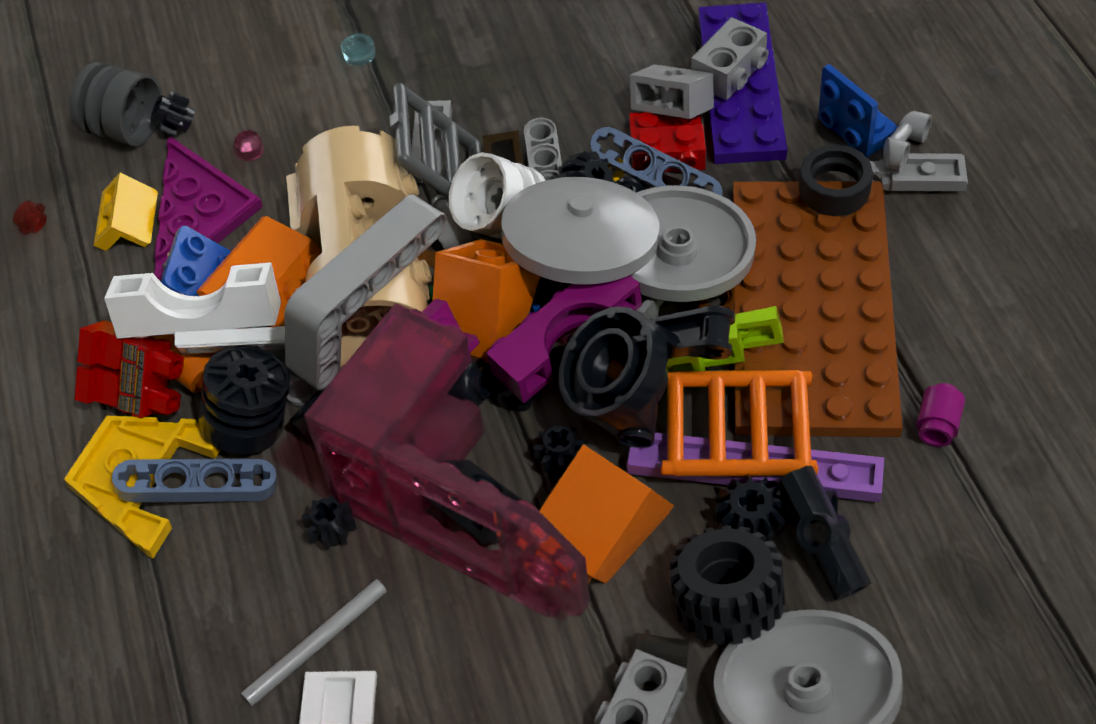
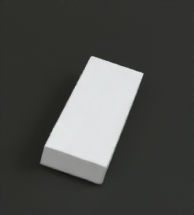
[174,326,285,354]

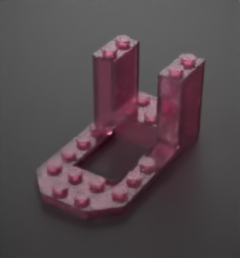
[304,303,590,617]

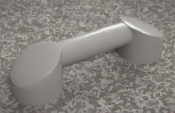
[883,111,932,172]

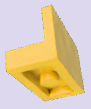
[93,173,158,251]

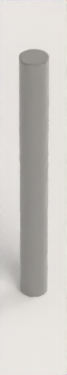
[240,579,387,707]

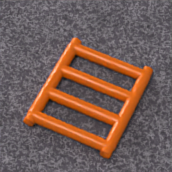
[660,370,819,476]

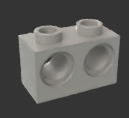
[691,17,769,101]
[595,649,687,724]

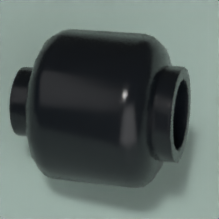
[434,356,494,408]

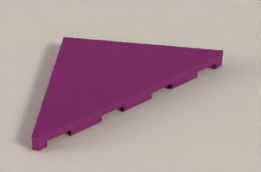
[154,137,263,282]

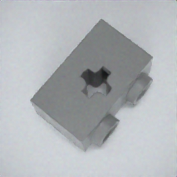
[630,64,714,119]

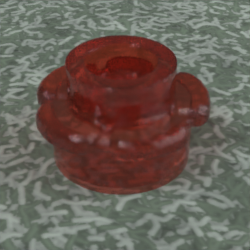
[13,200,47,235]

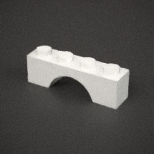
[104,262,281,339]

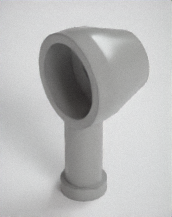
[431,194,474,250]

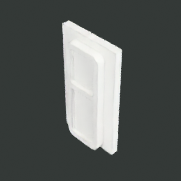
[299,671,377,724]

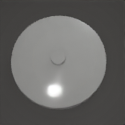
[501,177,660,284]
[631,185,756,302]
[714,610,903,724]

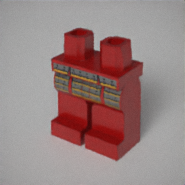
[74,320,184,419]

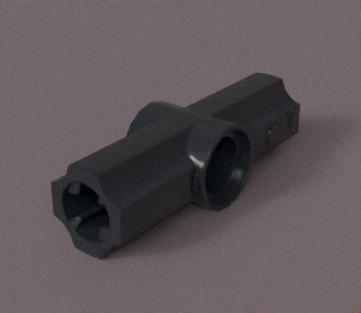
[776,466,872,601]

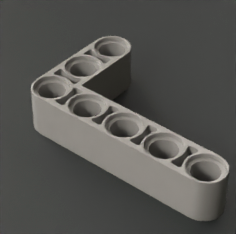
[285,194,447,390]

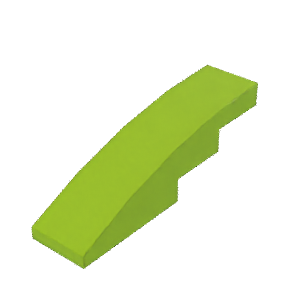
[666,306,784,372]

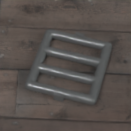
[390,83,482,199]

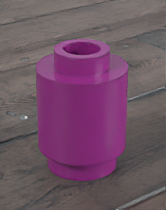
[916,383,965,447]

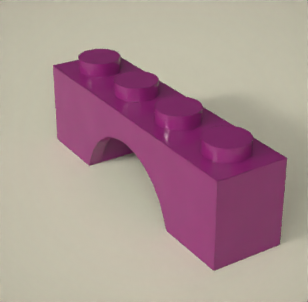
[486,275,642,403]

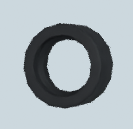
[799,144,873,216]

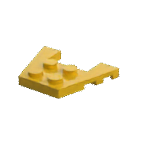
[64,415,221,558]

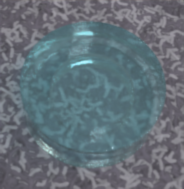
[341,33,376,65]

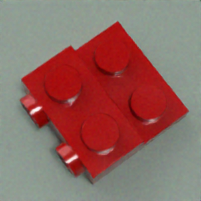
[629,112,706,173]

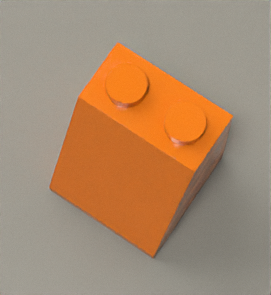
[433,239,540,364]
[526,444,674,584]

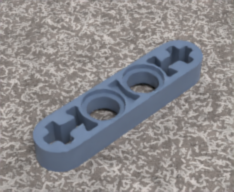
[590,127,723,196]
[112,459,277,502]

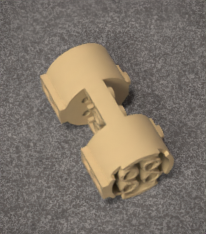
[286,126,432,375]

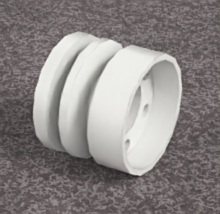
[449,152,545,240]

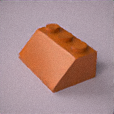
[196,216,322,329]

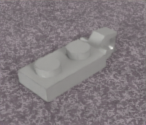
[870,153,968,191]

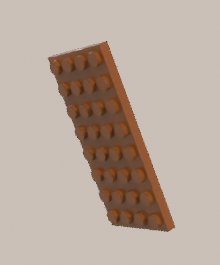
[733,181,903,437]

